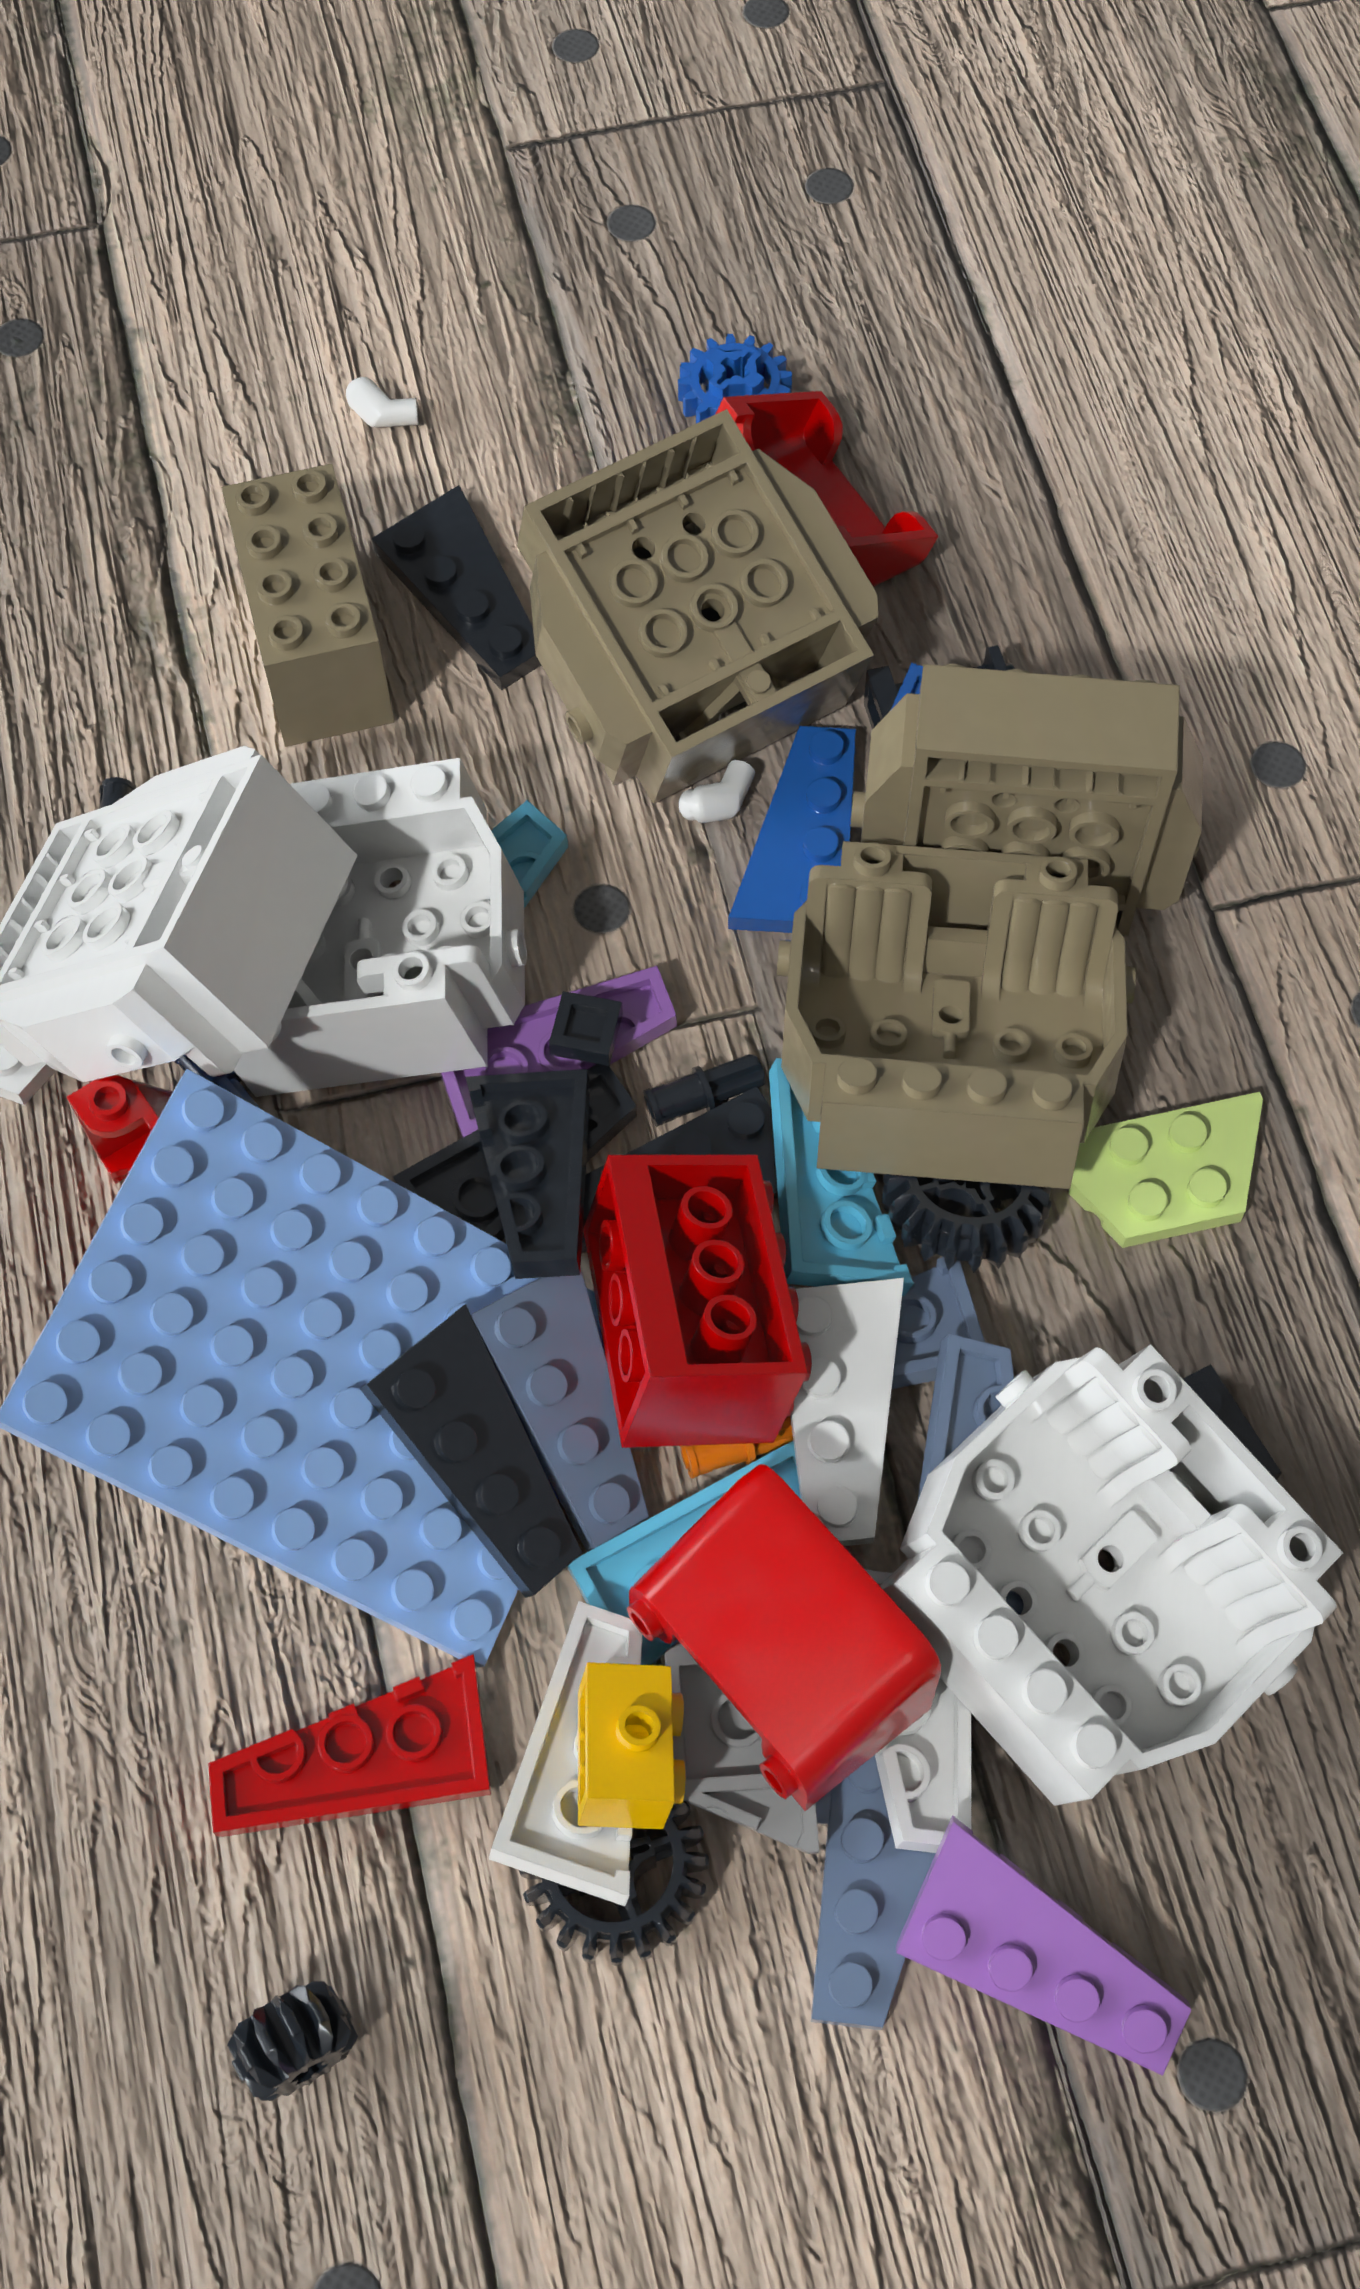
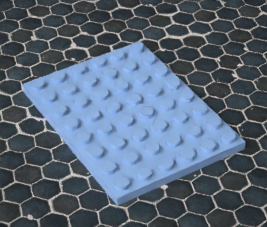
[0,1069,607,1668]

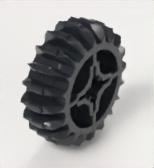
[882,1174,1052,1273]
[519,1801,709,1966]

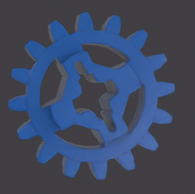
[678,334,792,423]

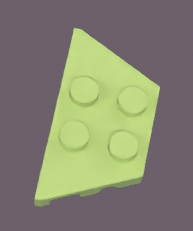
[1068,1092,1263,1248]

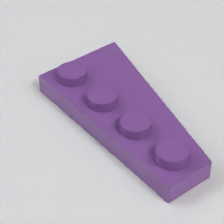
[440,966,677,1138]
[896,1815,1192,2076]

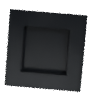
[549,991,623,1066]

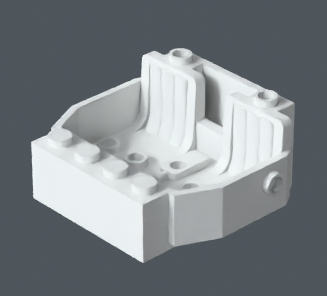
[0,746,358,1082]
[234,758,527,1097]
[880,1344,1343,1806]

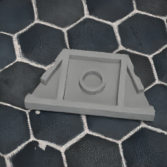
[665,1643,820,1854]

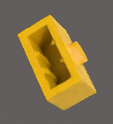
[578,1662,686,1829]

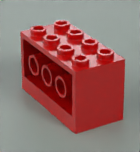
[583,1155,812,1448]

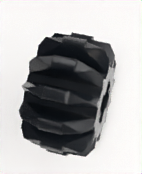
[227,1981,358,2101]

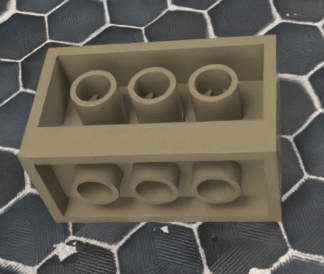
[221,463,395,747]

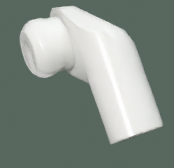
[346,377,419,428]
[679,760,755,823]

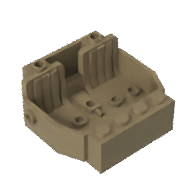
[517,409,878,804]
[850,664,1203,936]
[777,841,1136,1189]

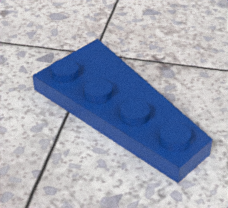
[728,726,856,933]

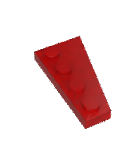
[208,1654,492,1838]

